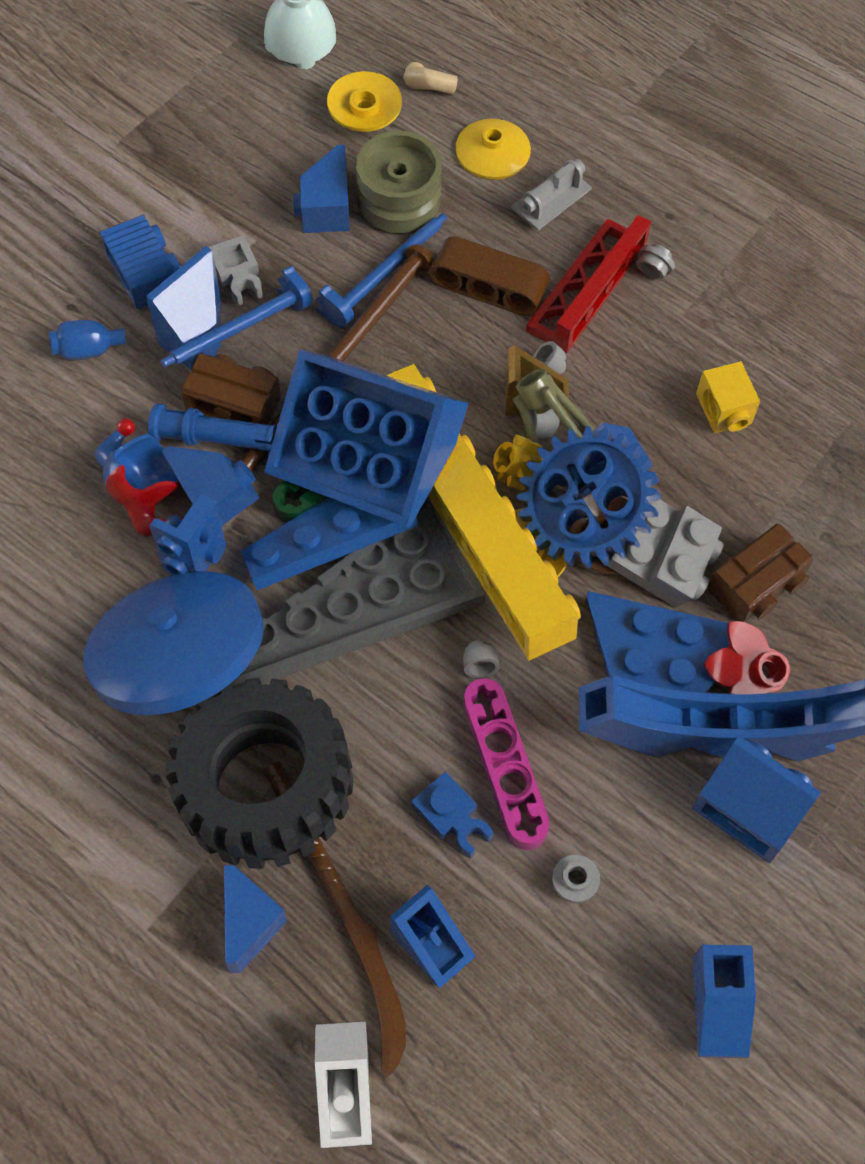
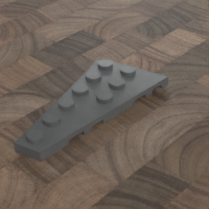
[232,498,485,688]

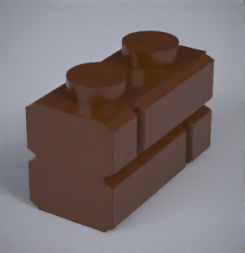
[181,353,281,425]
[707,523,813,622]

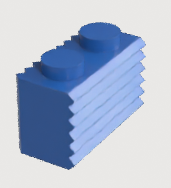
[100,214,180,309]

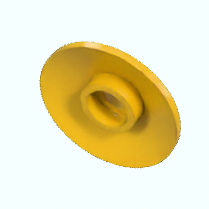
[327,71,402,132]
[456,119,531,180]

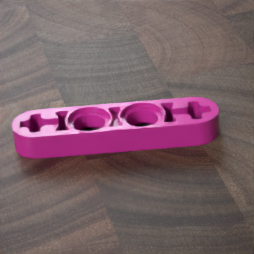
[464,678,550,850]

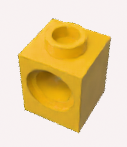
[696,361,760,433]

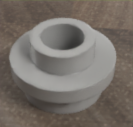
[636,244,675,280]
[552,855,600,903]

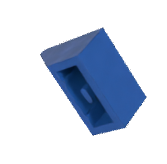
[692,736,821,864]

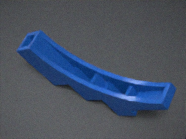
[579,675,865,762]

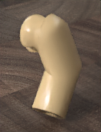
[403,62,458,95]

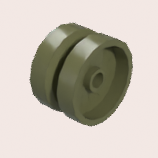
[356,131,442,233]

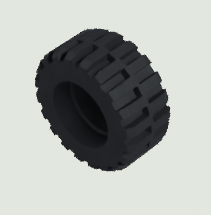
[166,678,354,869]

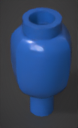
[49,320,126,361]

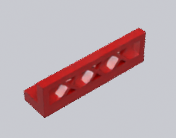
[526,215,652,354]

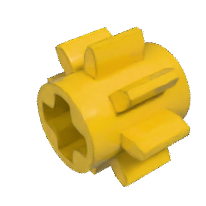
[493,435,543,491]

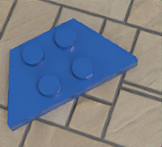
[585,591,729,693]

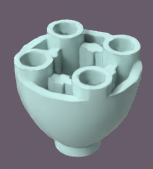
[264,0,336,69]

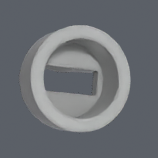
[533,341,567,374]
[529,409,560,439]
[463,640,500,678]

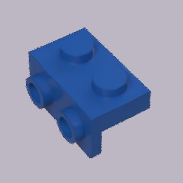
[150,493,226,575]

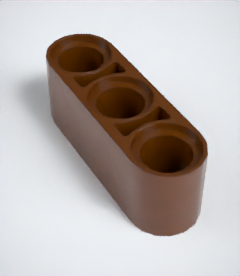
[429,236,550,316]

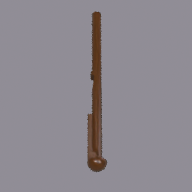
[241,244,433,472]

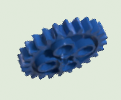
[517,426,661,569]

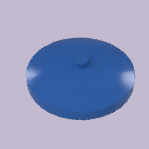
[83,571,264,715]

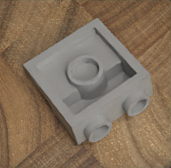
[608,499,724,608]

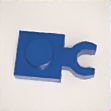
[411,771,493,858]

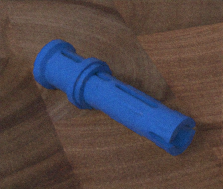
[148,403,277,452]

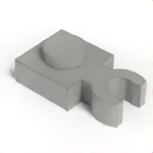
[209,235,263,305]

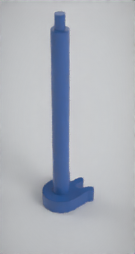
[315,213,447,328]
[161,265,313,367]

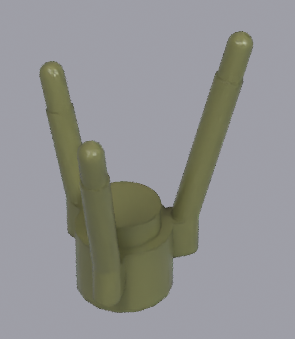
[513,369,595,443]

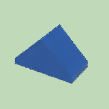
[224,865,287,973]
[390,885,476,989]

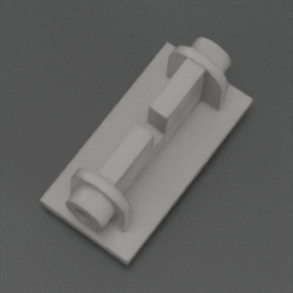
[511,159,592,231]

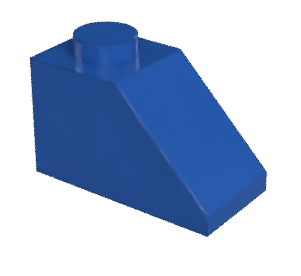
[293,145,350,233]
[162,446,259,526]

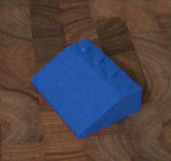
[264,349,469,527]

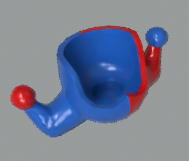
[94,418,182,537]

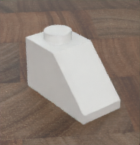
[315,1022,372,1148]

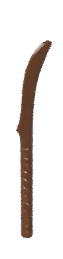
[263,762,406,1079]

